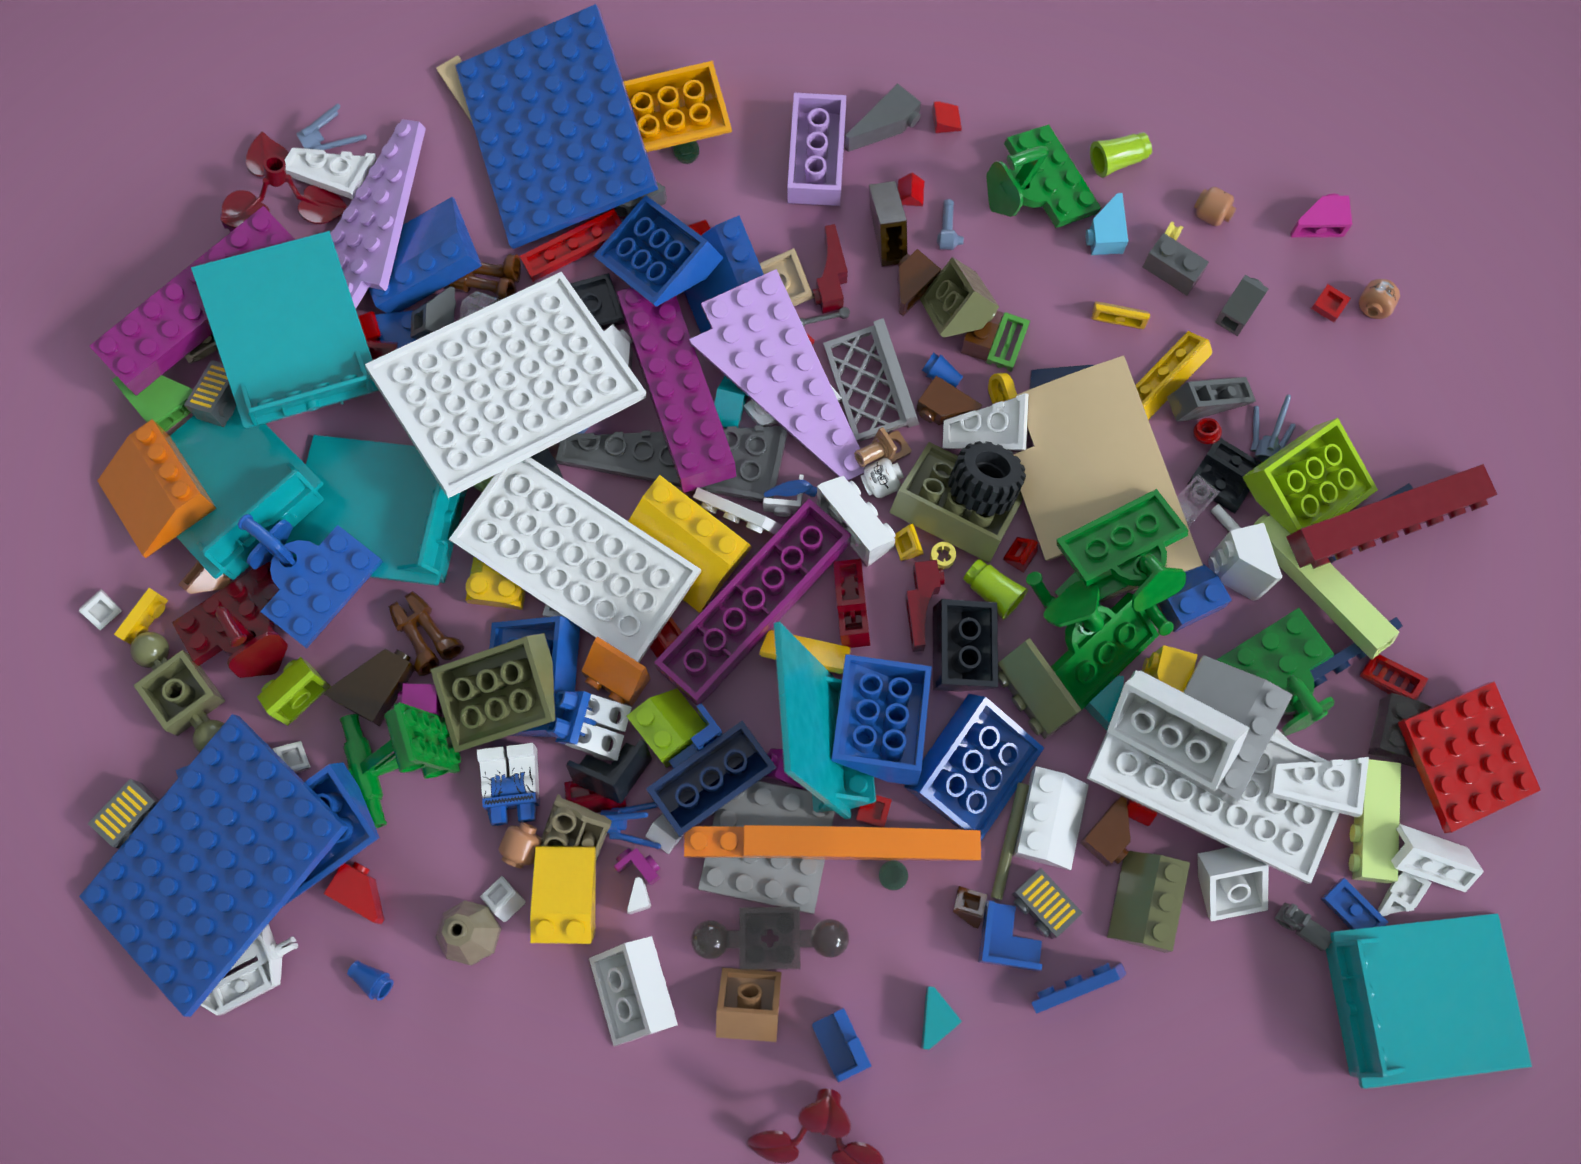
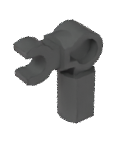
[1274,903,1331,951]

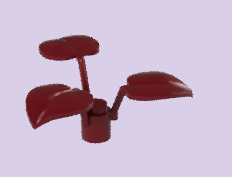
[220,132,347,228]
[746,1088,885,1164]

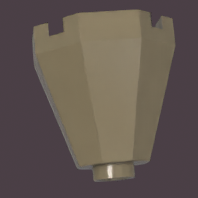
[435,900,501,966]

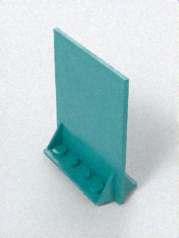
[191,231,379,429]
[170,406,324,580]
[283,435,467,586]
[774,621,876,819]
[1326,913,1532,1089]

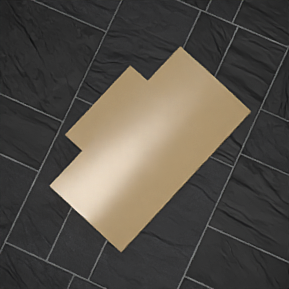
[1013,356,1203,603]

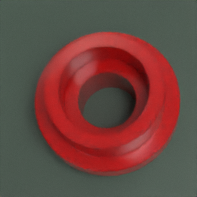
[1193,418,1222,444]

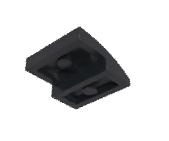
[1187,438,1261,514]

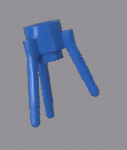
[600,802,661,849]

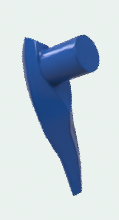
[764,480,817,497]

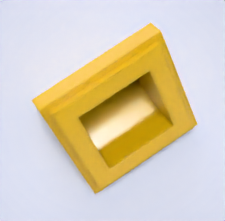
[894,524,924,561]

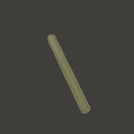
[991,783,1029,900]

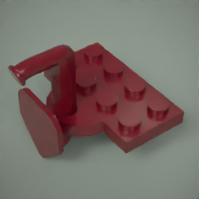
[172,561,288,678]

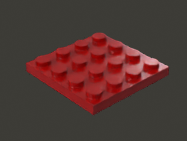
[1398,681,1541,833]

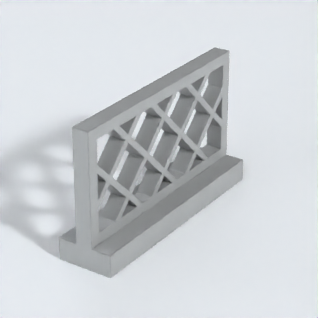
[823,318,919,442]

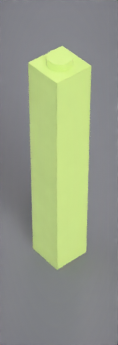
[1254,514,1399,660]

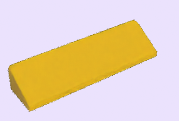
[1136,331,1212,420]

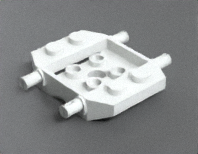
[201,924,298,1015]

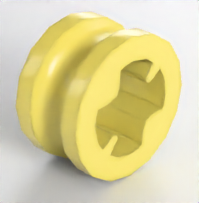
[1165,221,1183,241]
[930,542,956,569]

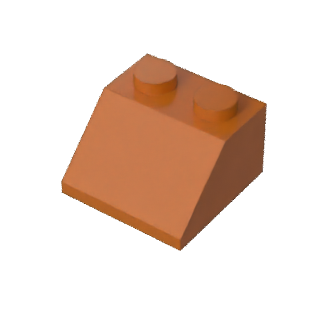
[581,636,651,707]

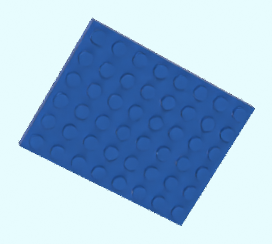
[455,4,658,249]
[79,714,349,1017]

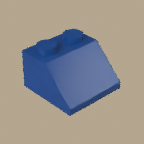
[1158,563,1232,632]

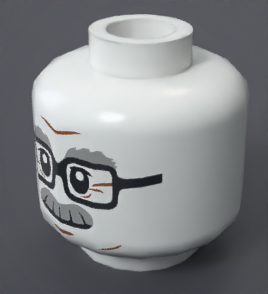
[861,458,904,498]

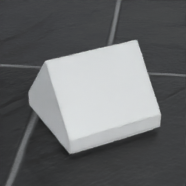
[646,814,682,854]

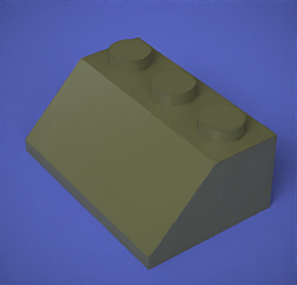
[920,257,999,338]
[998,638,1081,739]
[1107,851,1190,953]

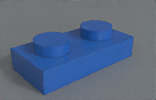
[1321,878,1389,930]

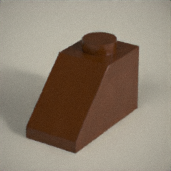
[898,249,941,316]
[961,310,1004,362]
[916,376,982,425]
[1079,796,1131,866]

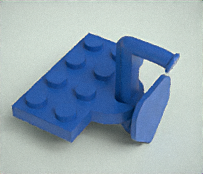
[238,514,383,649]

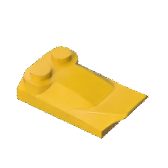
[465,557,526,610]

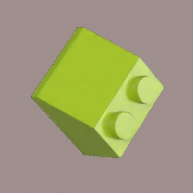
[257,657,331,726]
[626,688,707,768]

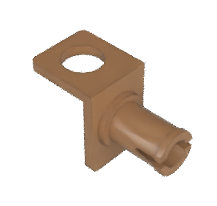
[854,427,911,467]

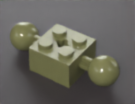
[130,632,225,753]

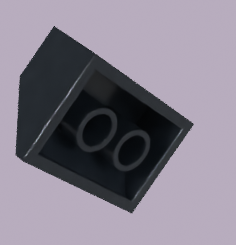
[933,599,998,692]

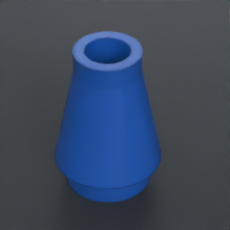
[921,352,963,388]
[347,960,394,1001]

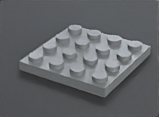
[698,781,835,914]

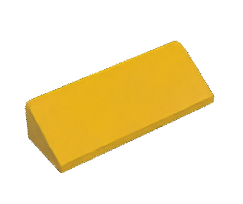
[759,630,851,674]

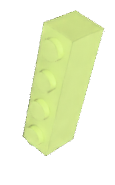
[1349,759,1401,884]

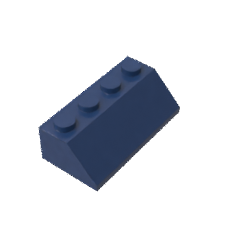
[646,720,777,837]

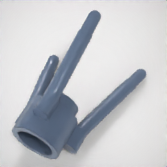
[296,104,367,150]
[1250,394,1296,462]

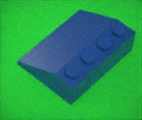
[594,195,723,307]
[369,197,482,313]
[684,215,764,334]
[489,616,580,737]
[831,654,932,786]
[904,693,1044,841]
[284,762,380,906]

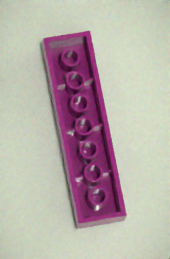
[89,206,295,396]
[617,287,736,493]
[654,499,851,705]

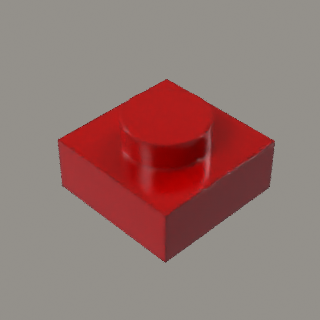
[1311,284,1351,323]
[856,795,892,828]

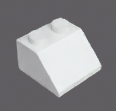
[1198,847,1268,921]

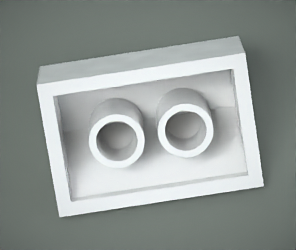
[817,476,896,567]
[1208,523,1282,601]
[1013,766,1089,870]
[589,936,678,1046]

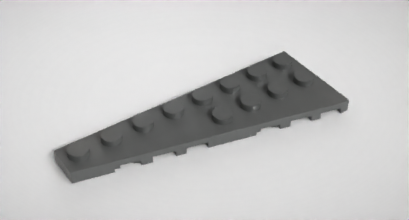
[556,425,788,502]

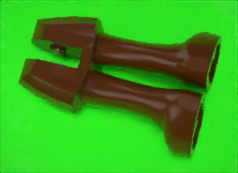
[448,253,521,300]
[388,591,464,676]

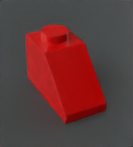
[324,861,385,925]

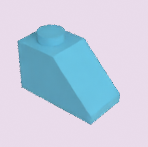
[1086,193,1128,255]

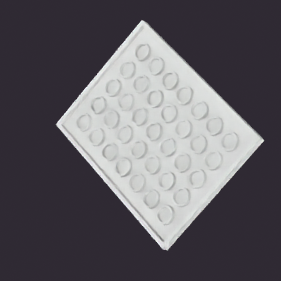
[365,272,646,498]

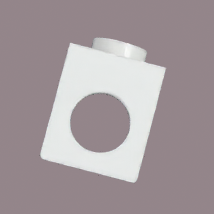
[763,475,804,517]

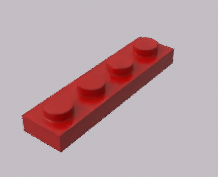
[519,209,622,282]

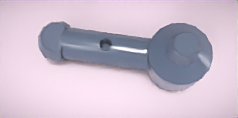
[937,199,964,250]

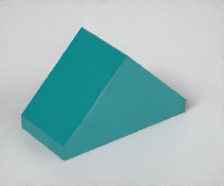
[714,376,748,429]
[1085,676,1124,731]
[921,986,962,1050]

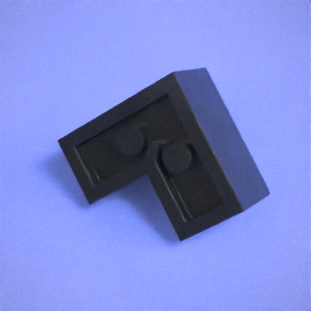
[566,739,652,804]

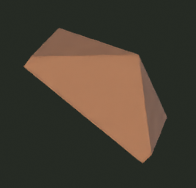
[179,561,230,594]

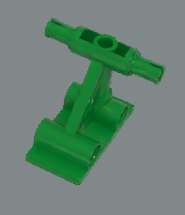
[340,702,461,829]

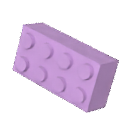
[787,93,846,206]

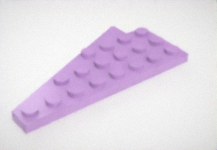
[330,119,426,309]
[689,269,868,481]

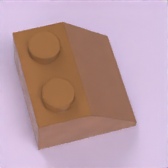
[716,968,782,1042]

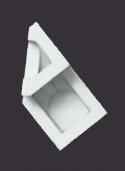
[1378,870,1432,916]

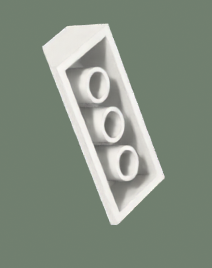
[1107,670,1249,791]

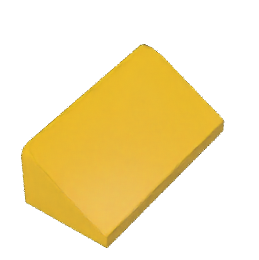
[1091,301,1150,329]

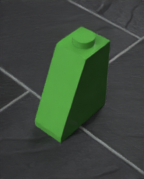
[112,375,193,431]

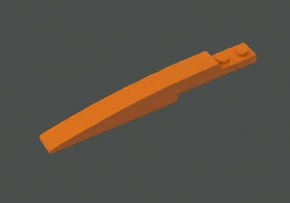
[684,825,981,861]

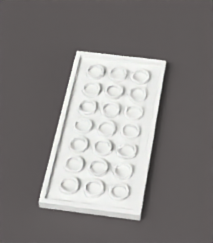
[449,457,701,662]
[1087,670,1339,884]

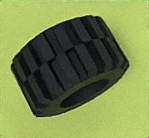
[948,441,1026,516]

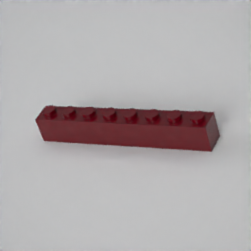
[1286,464,1498,569]

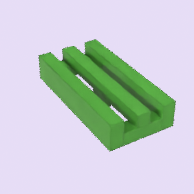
[986,312,1030,372]

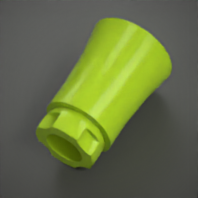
[1090,132,1152,178]
[963,559,1028,620]

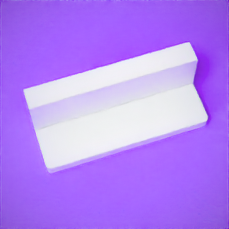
[1391,824,1484,892]

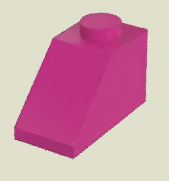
[1291,193,1352,237]

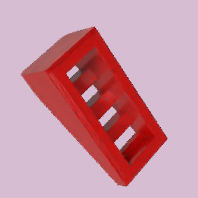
[1360,654,1429,708]

